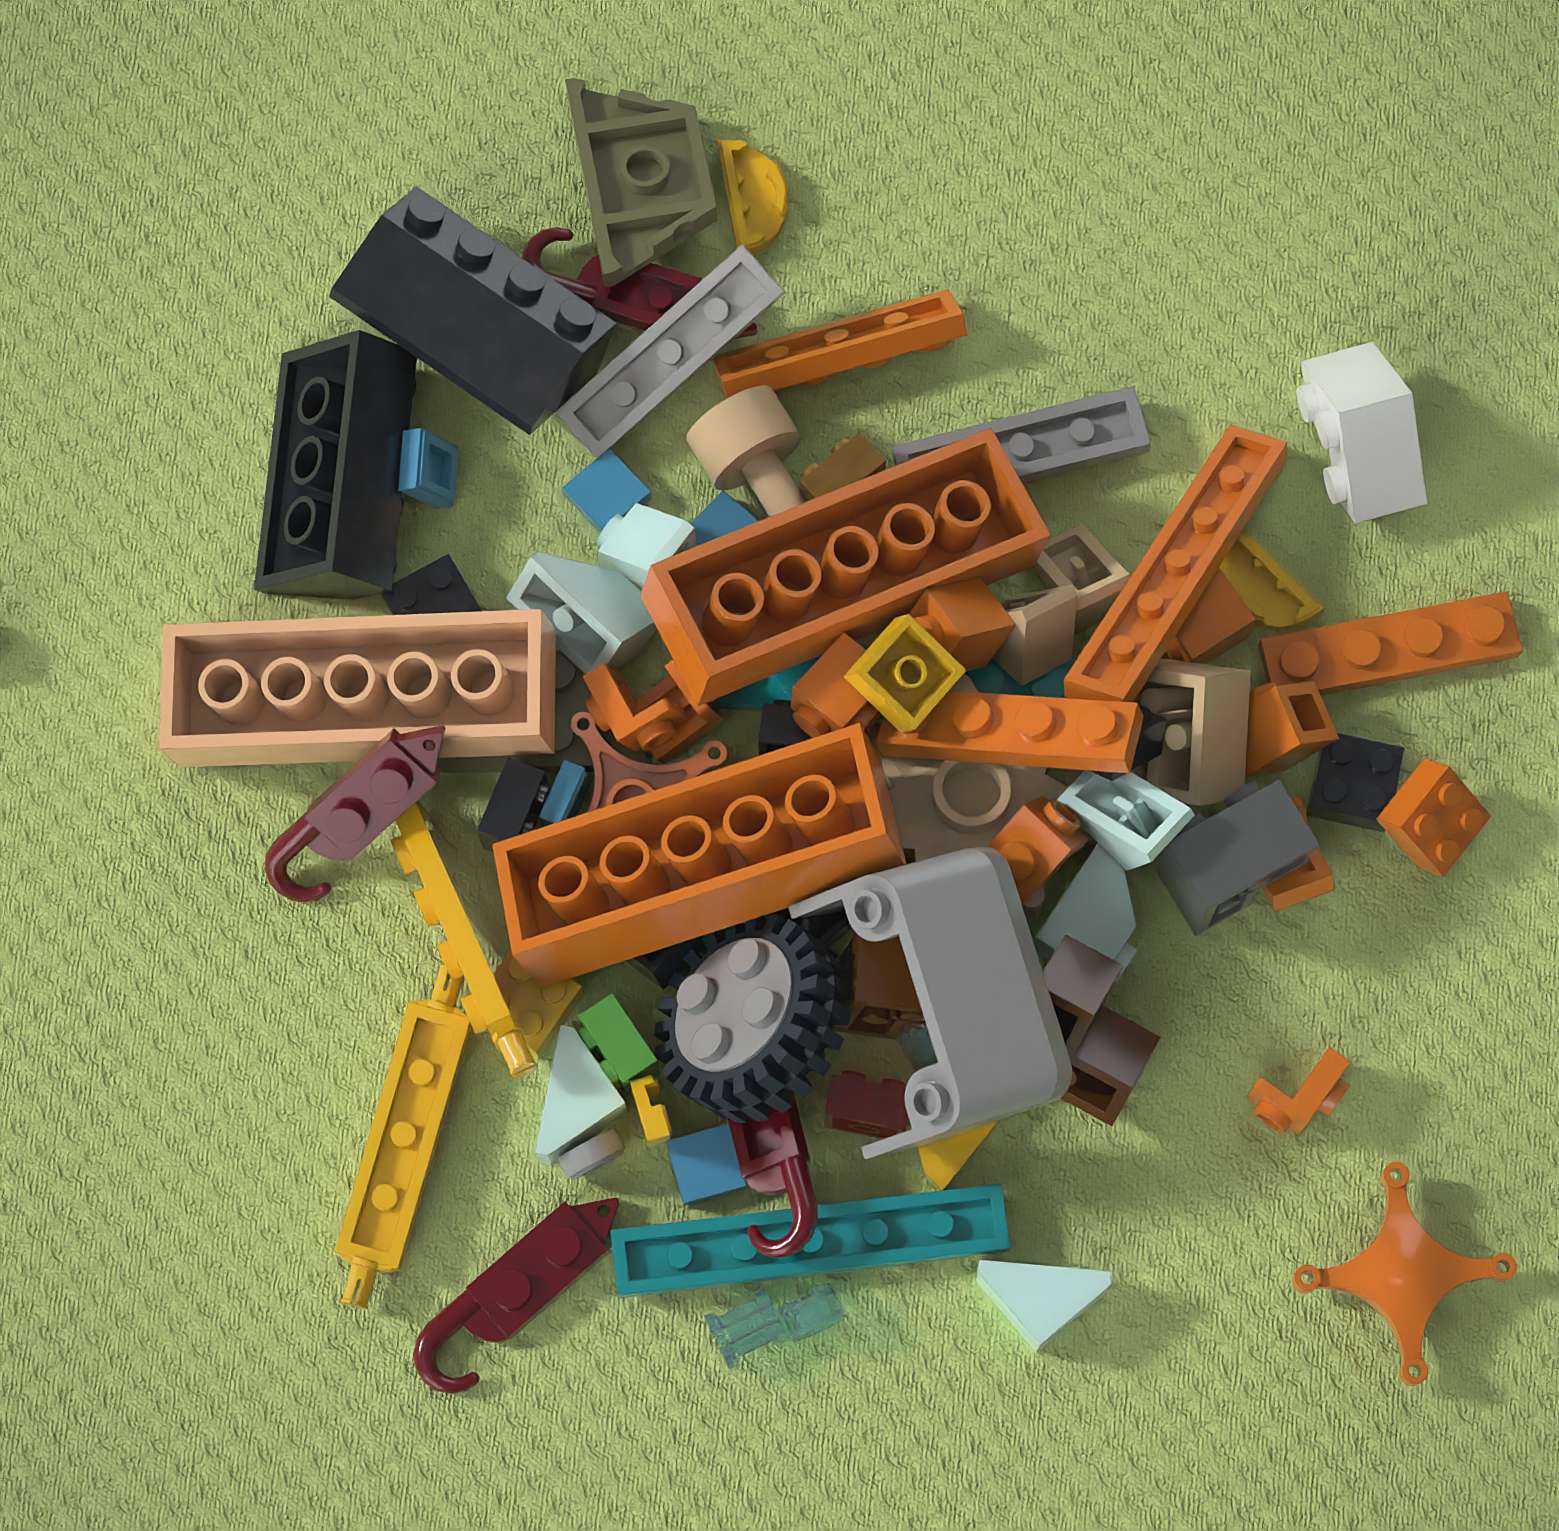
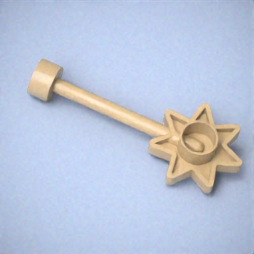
[686,385,1089,917]

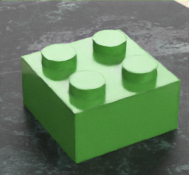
[577,993,660,1097]

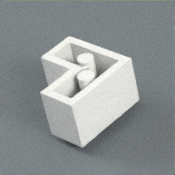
[1296,342,1427,524]

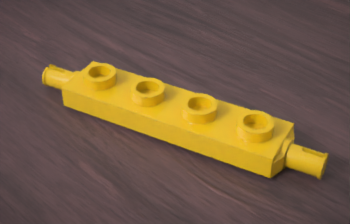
[390,800,537,1078]
[334,964,472,1310]

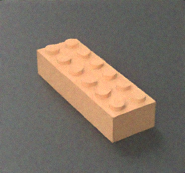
[159,609,556,767]

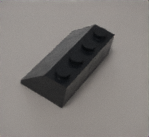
[329,187,617,435]
[254,330,417,600]

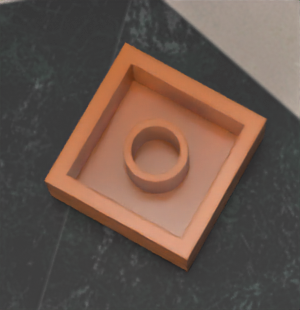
[1376,758,1491,877]

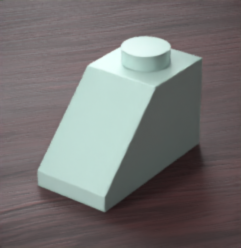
[597,503,696,592]
[506,552,657,674]
[1034,843,1138,982]

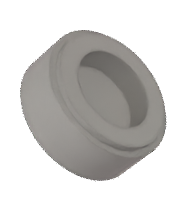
[557,1128,626,1180]

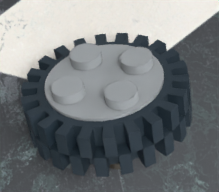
[654,913,852,1123]

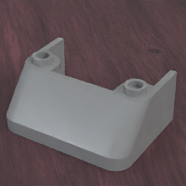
[788,847,1072,1160]

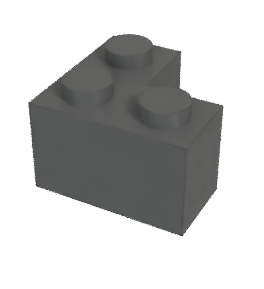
[1156,779,1320,936]

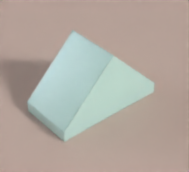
[1057,770,1195,871]
[535,1025,628,1165]
[976,1260,1112,1352]

